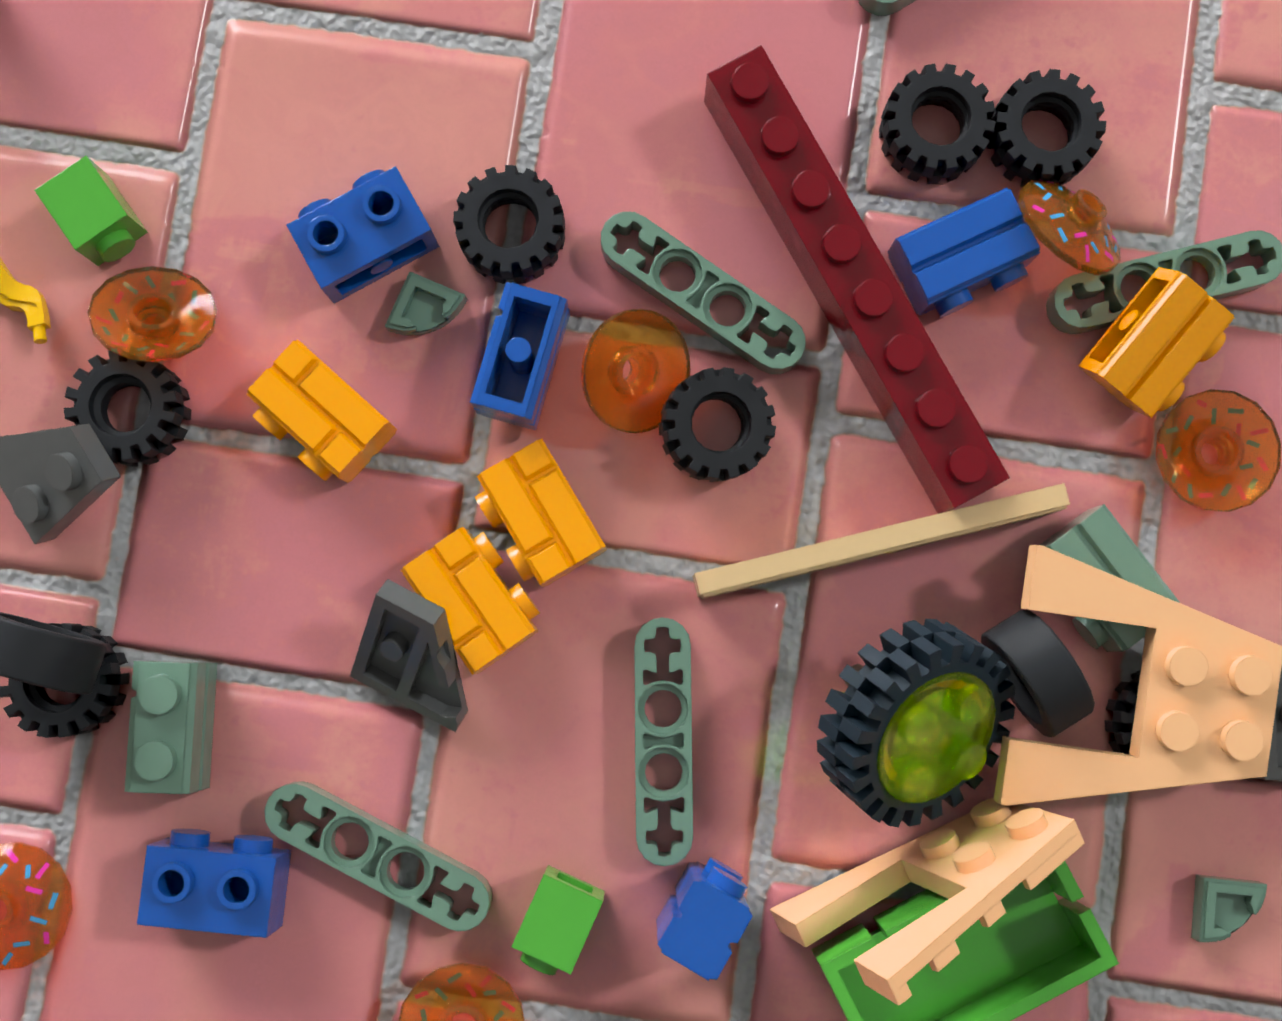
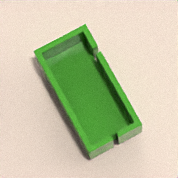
[811,861,1119,1021]

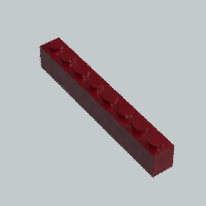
[704,45,1010,514]

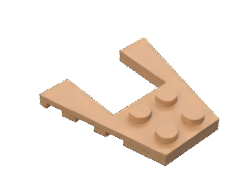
[994,545,1282,806]
[770,798,1085,1006]

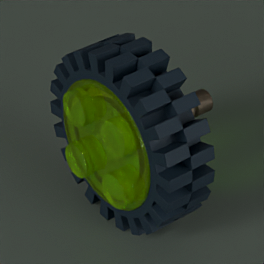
[817,619,1016,827]

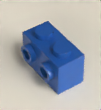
[286,166,440,304]
[137,829,292,938]

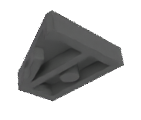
[0,423,121,544]
[350,579,468,732]

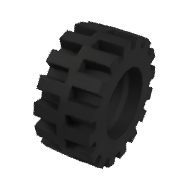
[879,63,996,184]
[987,69,1106,190]
[453,165,565,284]
[659,367,776,482]

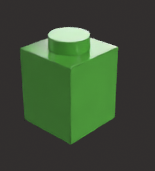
[34,156,148,266]
[511,865,605,975]

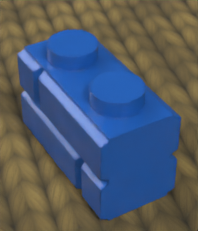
[888,187,1040,317]
[470,282,570,430]
[656,857,753,981]

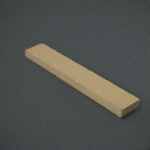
[692,483,1070,599]

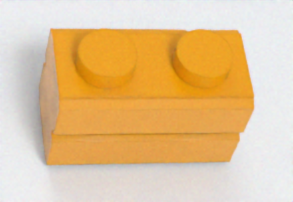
[1078,267,1235,418]
[246,339,397,483]
[475,439,607,588]
[400,527,540,675]

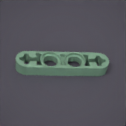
[601,212,806,375]
[1046,230,1282,334]
[634,617,693,866]
[264,781,493,932]

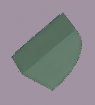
[385,271,468,336]
[1191,874,1267,942]

